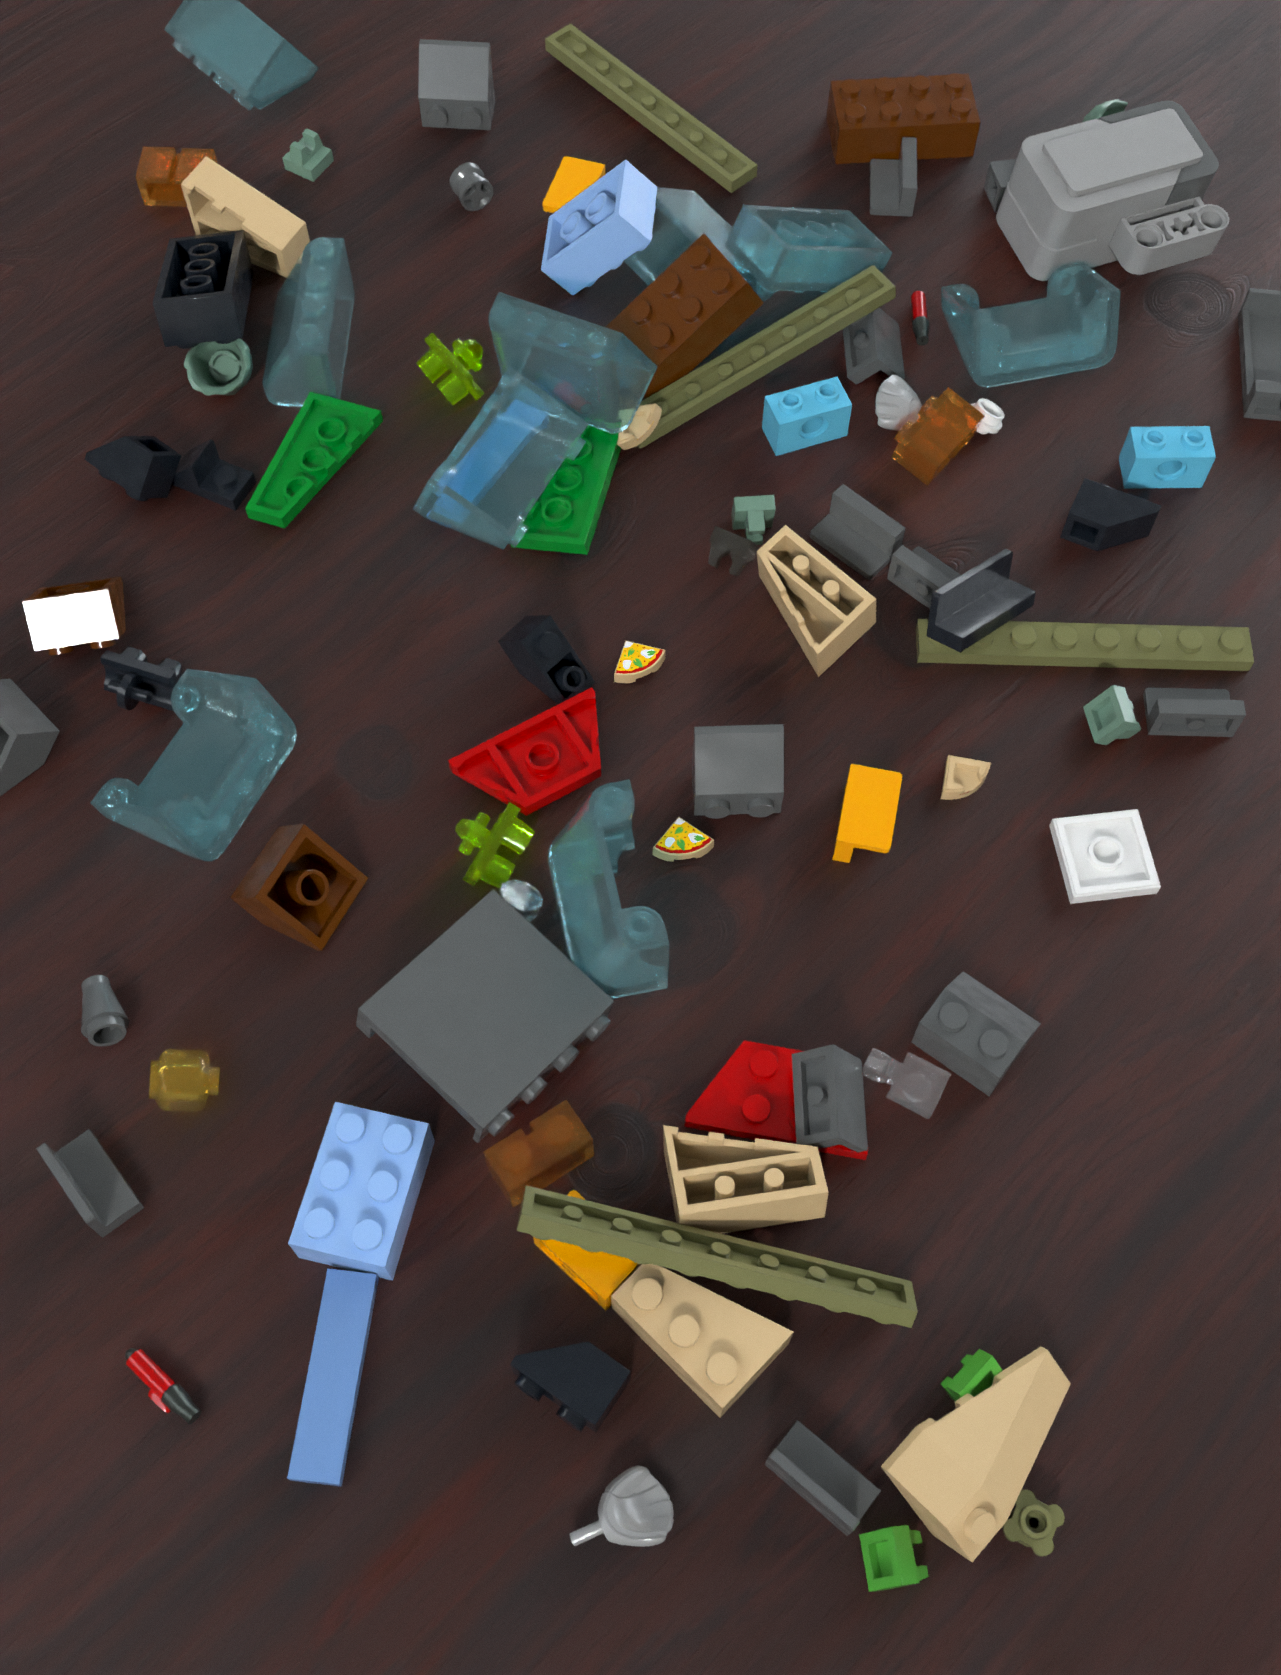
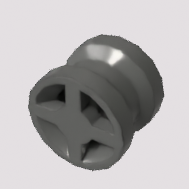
[449,163,494,211]

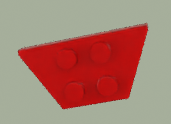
[448,687,602,816]
[684,1040,869,1160]

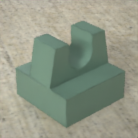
[283,128,334,182]
[731,495,776,545]
[1083,685,1141,745]

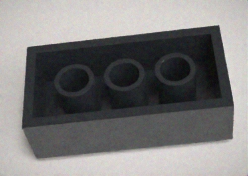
[153,230,254,349]

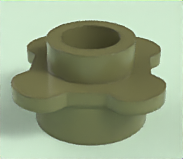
[1003,1490,1065,1557]

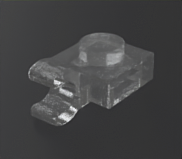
[862,1048,951,1119]

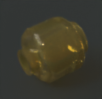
[149,1049,220,1112]

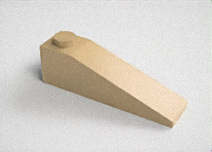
[881,1346,1071,1562]

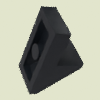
[172,439,257,511]

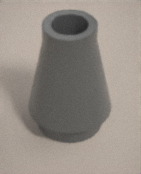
[81,975,129,1047]

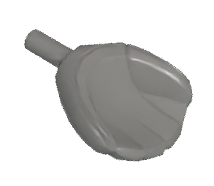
[875,375,945,431]
[570,1465,674,1547]

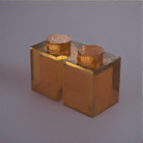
[135,146,218,207]
[892,387,985,486]
[483,1099,594,1208]

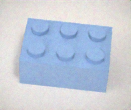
[541,160,657,295]
[288,1102,435,1281]

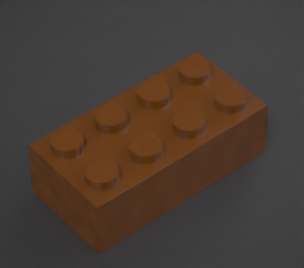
[826,73,980,164]
[590,233,764,402]

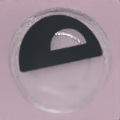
[498,879,543,922]

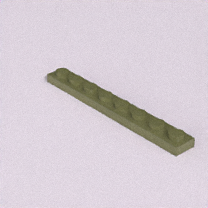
[545,23,758,193]
[618,265,896,449]
[916,619,1254,671]
[517,1185,918,1328]

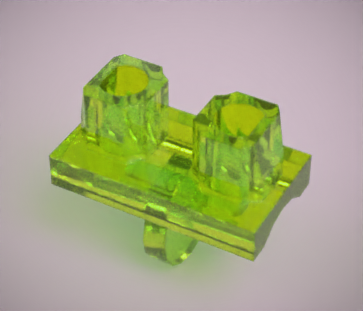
[416,332,485,405]
[455,802,535,889]

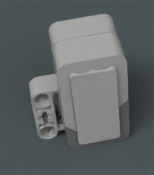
[996,100,1229,281]

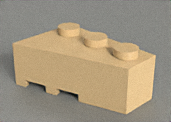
[181,156,312,278]
[757,525,876,677]
[663,1125,829,1234]
[611,1264,794,1418]

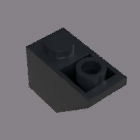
[85,436,181,501]
[1060,478,1161,551]
[498,615,595,704]
[510,1341,631,1433]

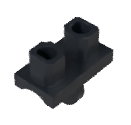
[100,646,183,711]

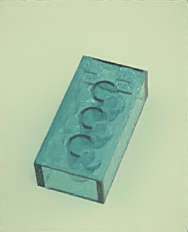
[725,205,893,293]

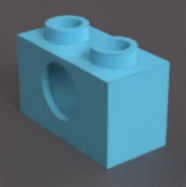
[762,376,852,456]
[1119,426,1216,489]

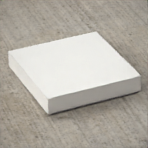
[1049,809,1161,904]

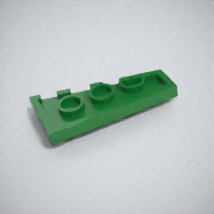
[245,391,383,529]
[508,419,621,555]

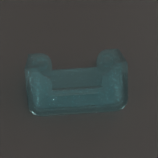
[941,262,1121,387]
[413,367,589,550]
[91,669,297,861]
[548,779,669,999]

